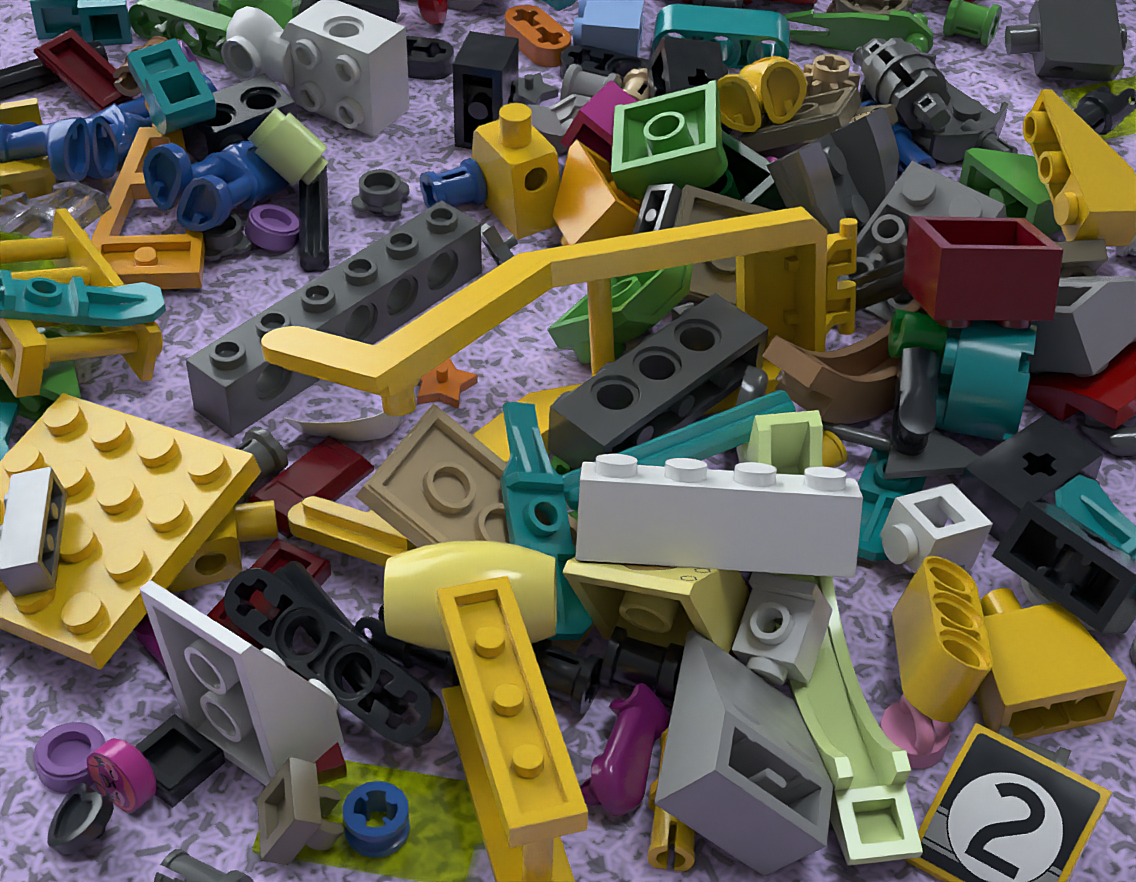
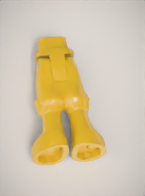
[717,56,807,132]

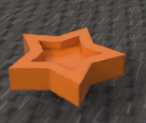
[417,358,478,408]

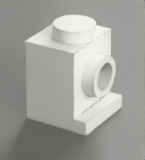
[880,483,993,573]
[732,572,833,685]

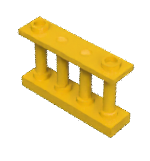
[0,208,163,398]
[437,575,588,882]

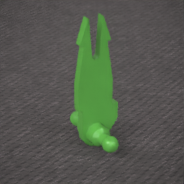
[785,9,934,54]

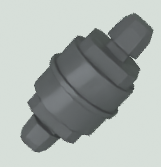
[861,38,951,131]

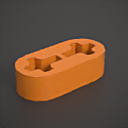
[505,5,571,67]

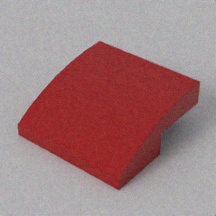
[1026,341,1136,429]

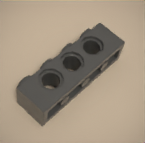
[548,293,769,470]

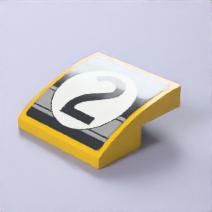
[905,723,1112,882]

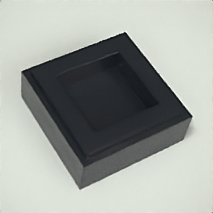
[135,714,225,808]

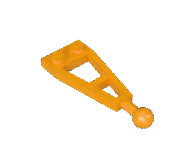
[91,99,205,289]

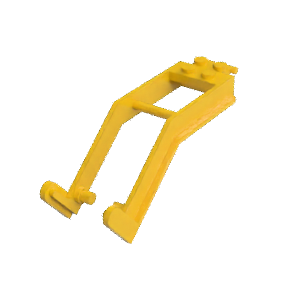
[261,206,857,567]

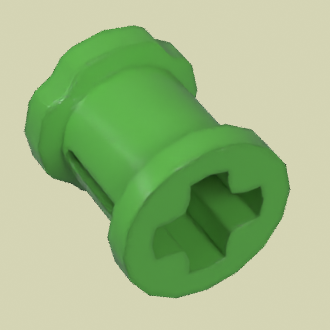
[943,0,1002,47]

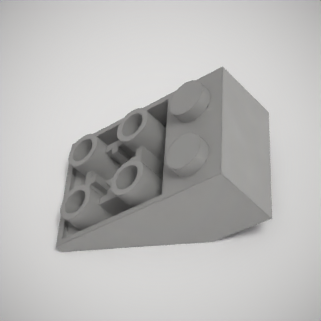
[837,161,1007,323]
[1027,276,1136,377]
[654,629,833,876]

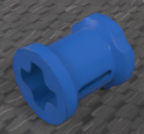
[420,158,487,208]

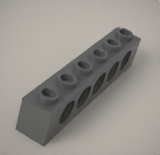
[185,200,482,438]

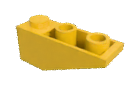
[1023,89,1136,247]

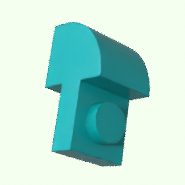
[30,0,133,46]
[127,38,216,135]

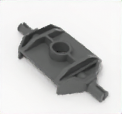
[852,45,1018,164]

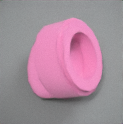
[879,693,951,769]

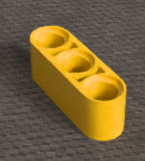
[892,556,993,723]

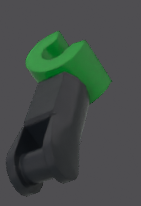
[888,309,949,456]

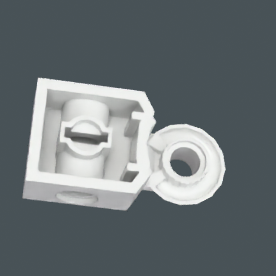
[221,0,410,137]

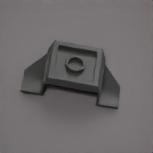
[766,107,900,236]

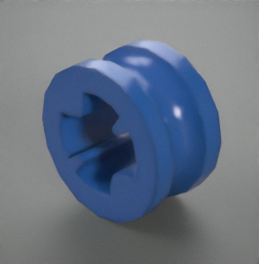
[343,781,410,858]

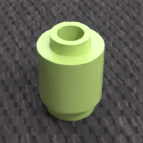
[248,108,328,186]

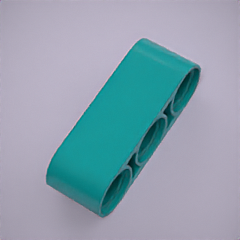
[652,4,790,69]

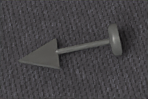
[735,365,980,479]

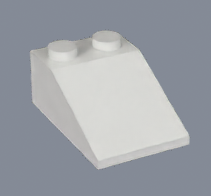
[139,580,344,786]

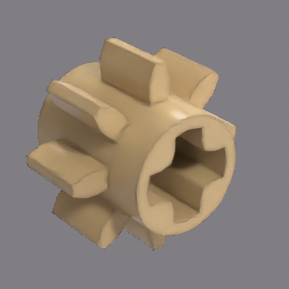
[803,54,860,97]

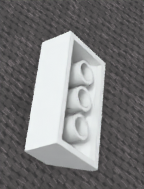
[575,454,863,578]

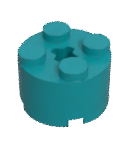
[935,320,1037,442]

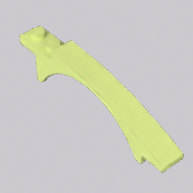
[736,403,923,866]

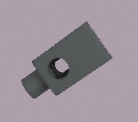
[1005,0,1125,81]

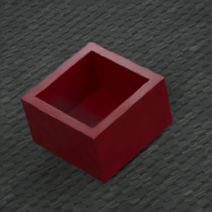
[903,216,1064,329]

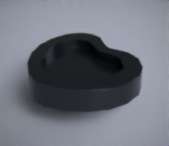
[47,782,114,855]

